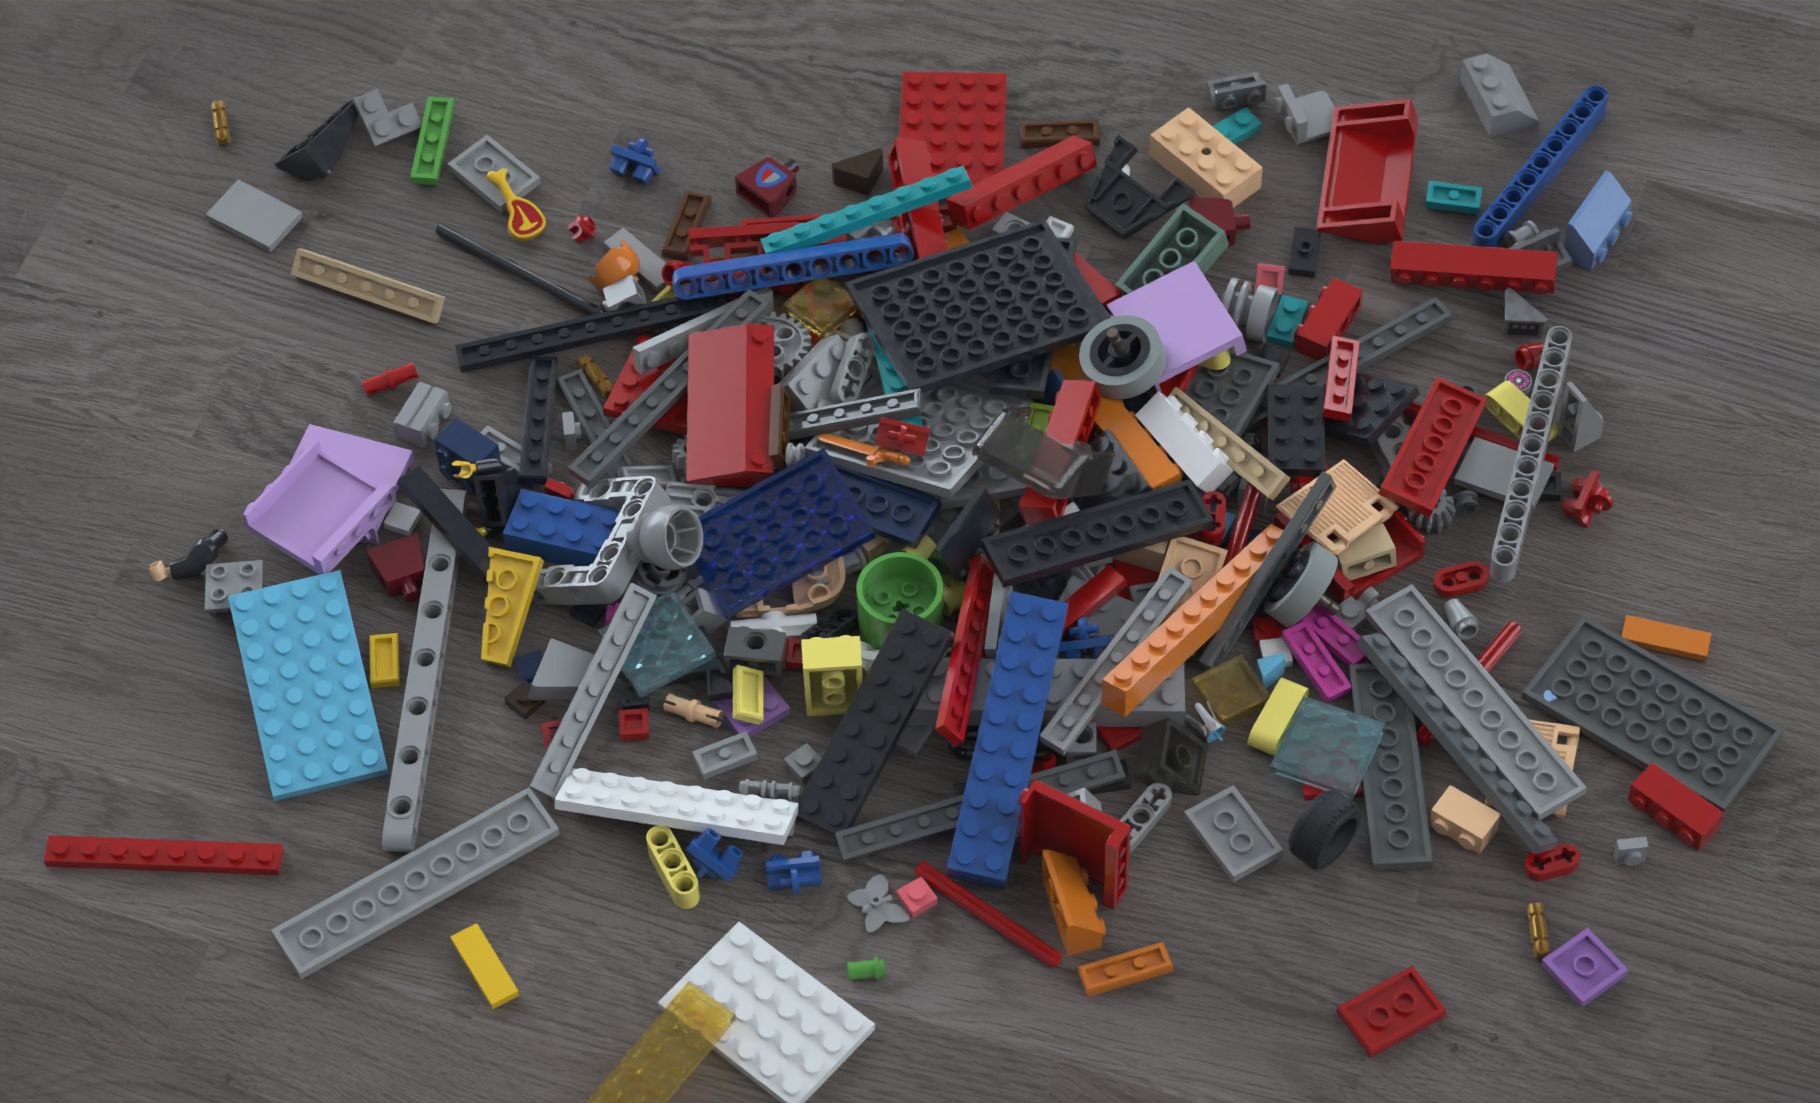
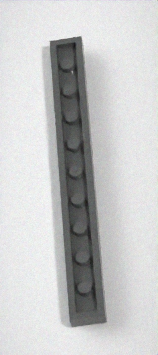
[568,289,770,488]
[1242,297,1452,436]
[1357,632,1559,854]
[835,750,1125,863]

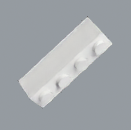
[1135,391,1234,493]

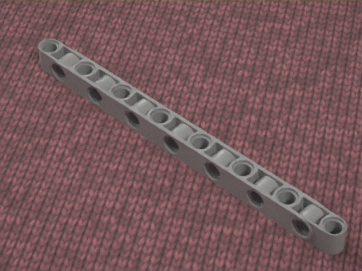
[382,489,468,852]

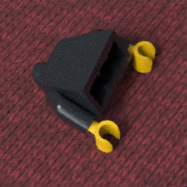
[452,458,520,537]

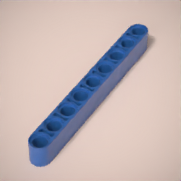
[1472,85,1608,248]
[672,233,914,300]

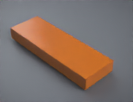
[1621,615,1712,662]
[1077,942,1173,997]

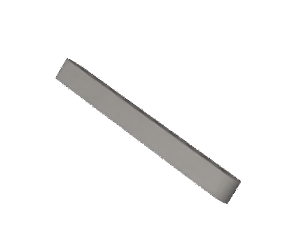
[1490,326,1572,582]

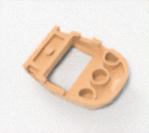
[728,536,846,619]

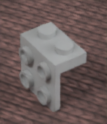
[1274,84,1334,145]

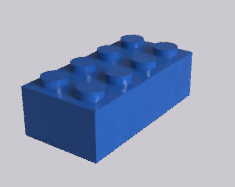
[503,489,620,567]

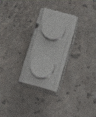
[393,382,451,447]

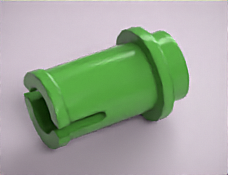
[848,957,886,981]

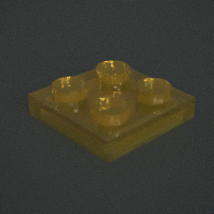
[783,278,858,339]
[1192,654,1270,726]

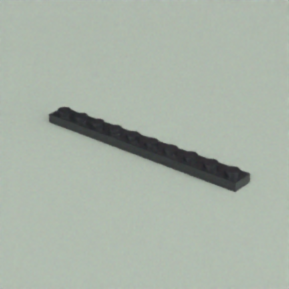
[455,294,726,373]

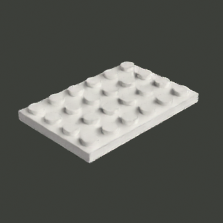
[658,922,875,1103]

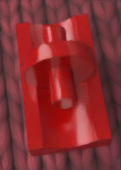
[874,417,930,456]
[1563,471,1614,528]

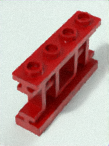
[688,222,801,299]

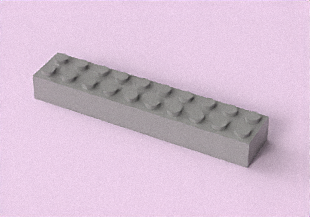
[907,658,1185,727]

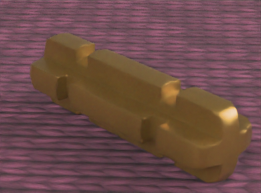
[211,100,231,146]
[577,354,614,398]
[1527,902,1550,959]

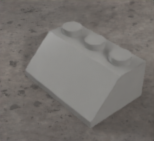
[1460,53,1539,137]

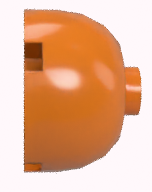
[588,241,640,292]

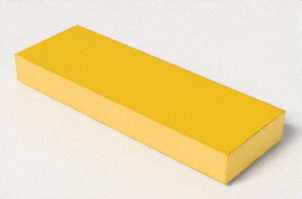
[451,923,519,1009]

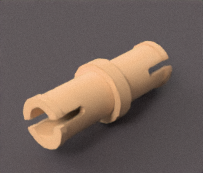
[663,693,724,729]

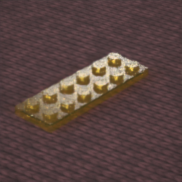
[585,981,736,1103]

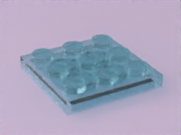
[598,590,716,698]
[1270,696,1386,799]

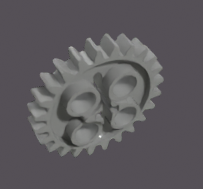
[756,311,812,379]

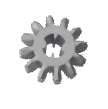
[1407,489,1456,534]

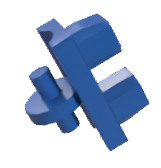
[610,138,661,185]
[1059,617,1114,659]
[686,827,743,882]
[766,851,822,895]

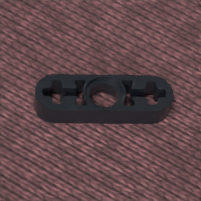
[800,609,858,651]

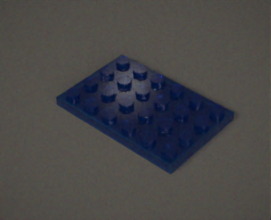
[694,448,876,619]

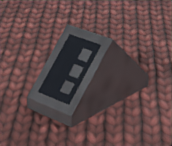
[1503,287,1548,339]

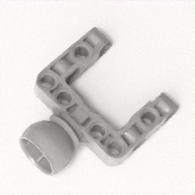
[531,476,703,605]

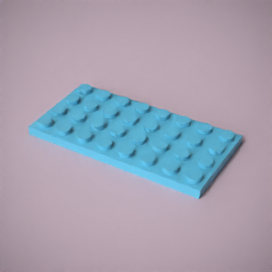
[228,570,389,801]

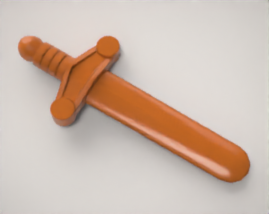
[817,433,910,466]

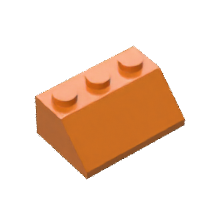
[1042,850,1106,956]

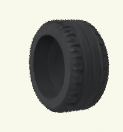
[1288,790,1362,870]

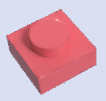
[1255,263,1285,294]
[896,876,938,918]

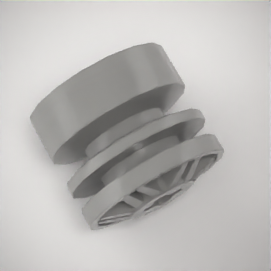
[1221,277,1279,344]

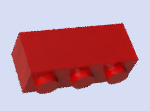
[1294,278,1363,361]
[1628,762,1724,851]

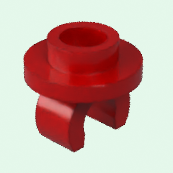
[568,214,597,244]

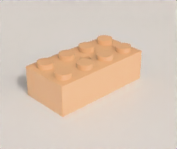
[1149,107,1263,208]

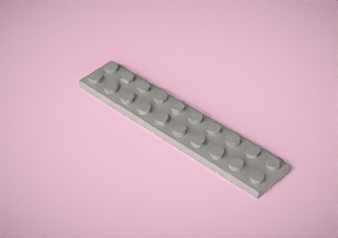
[1365,584,1587,820]
[271,787,560,979]

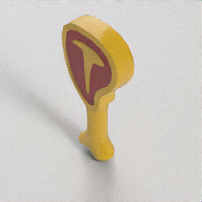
[487,168,546,242]

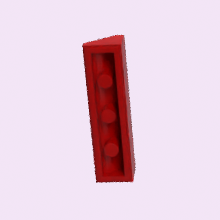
[1061,565,1128,640]

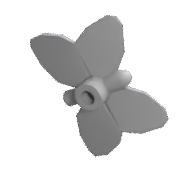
[847,874,910,933]

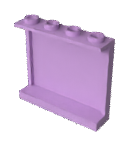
[1107,261,1247,392]
[290,424,415,545]
[243,439,397,575]

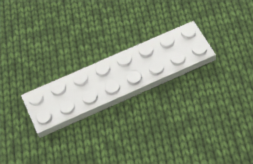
[555,768,798,845]

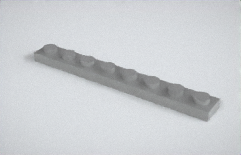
[1039,566,1193,756]
[529,582,657,801]

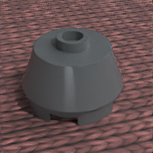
[633,560,687,597]

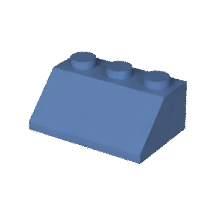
[1564,170,1632,271]

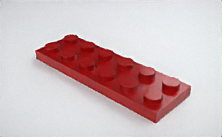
[1378,377,1488,517]

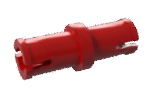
[361,362,419,397]

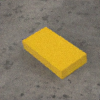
[369,633,400,689]

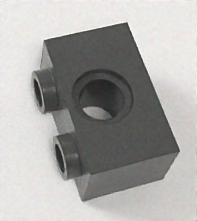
[724,626,787,677]

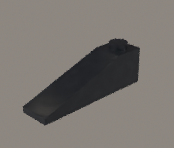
[274,94,363,181]

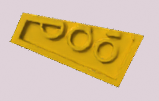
[481,547,544,668]

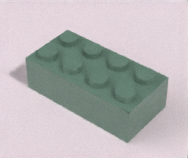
[1115,203,1229,297]

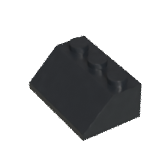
[927,485,1002,587]

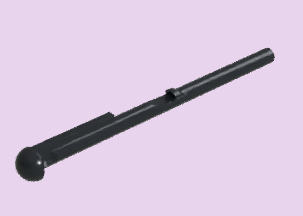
[435,224,607,315]

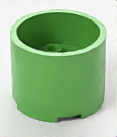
[857,552,944,650]

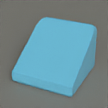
[1256,654,1286,691]

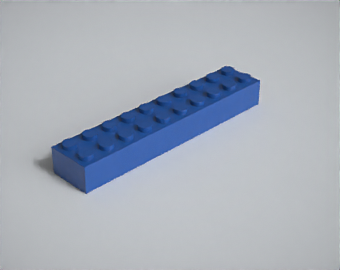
[947,591,1068,890]

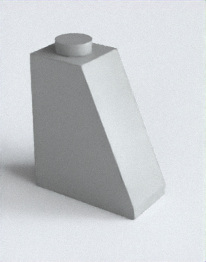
[527,638,615,700]

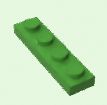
[410,97,455,185]

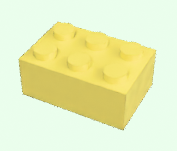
[801,635,863,716]

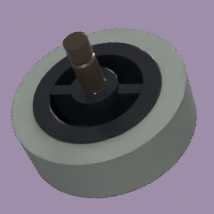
[1079,315,1166,399]
[1264,541,1340,627]

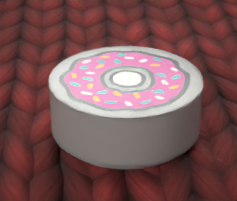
[1504,369,1532,395]

